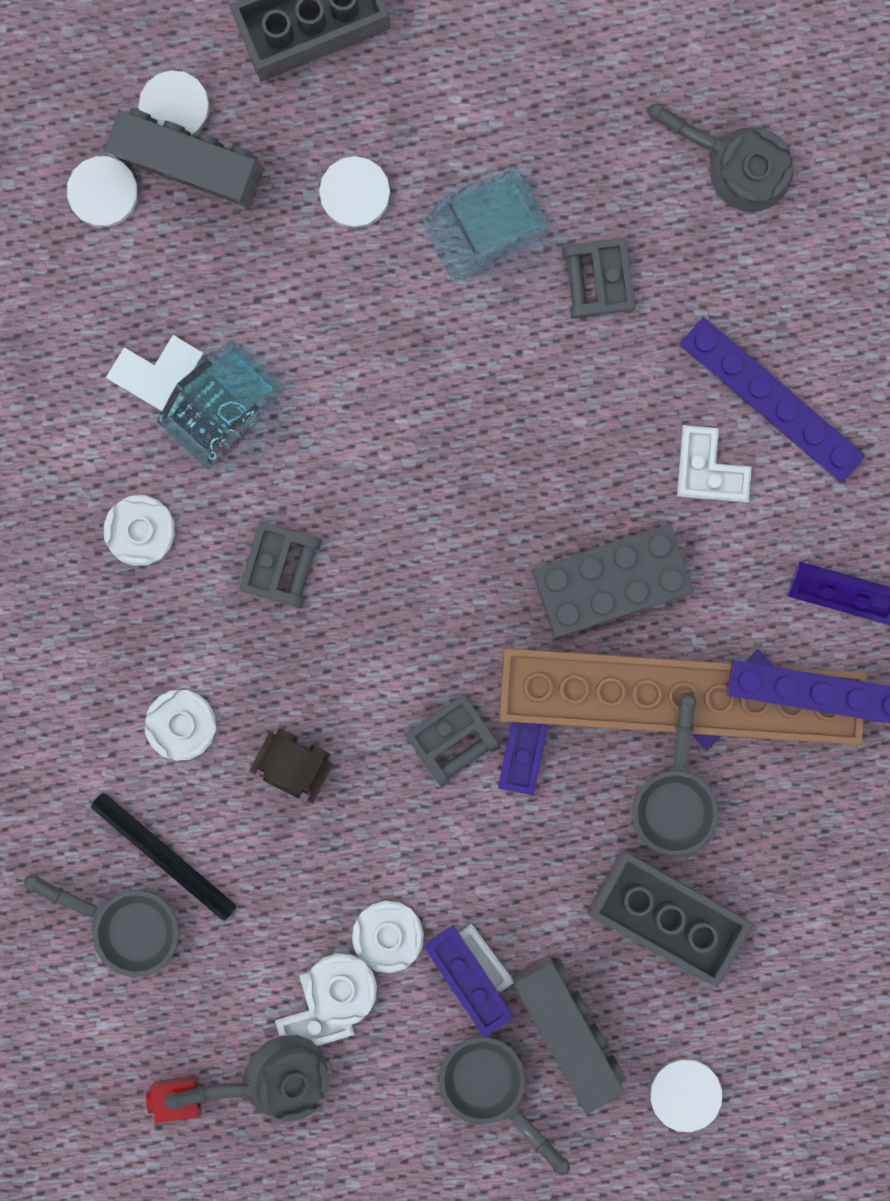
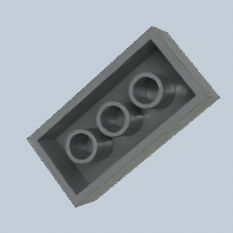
[229,0,391,82]
[104,108,264,208]
[532,524,694,639]
[587,849,753,988]
[512,955,626,1115]

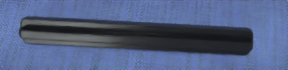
[91,793,236,921]

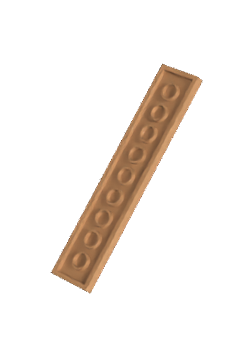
[499,648,867,745]

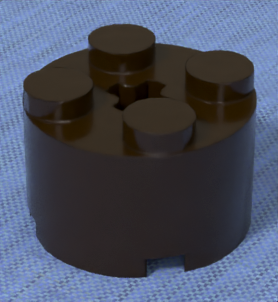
[249,728,333,804]

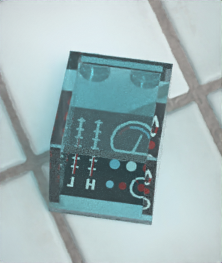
[421,167,549,284]
[157,340,284,470]

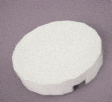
[138,70,210,137]
[67,156,138,227]
[319,156,390,228]
[104,495,175,566]
[145,690,217,761]
[352,900,424,973]
[305,953,377,1027]
[650,1058,722,1132]

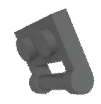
[562,238,635,319]
[239,521,322,609]
[405,694,500,788]

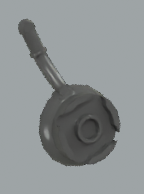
[648,104,793,212]
[632,692,719,856]
[24,875,179,977]
[165,1035,329,1122]
[438,1036,570,1175]

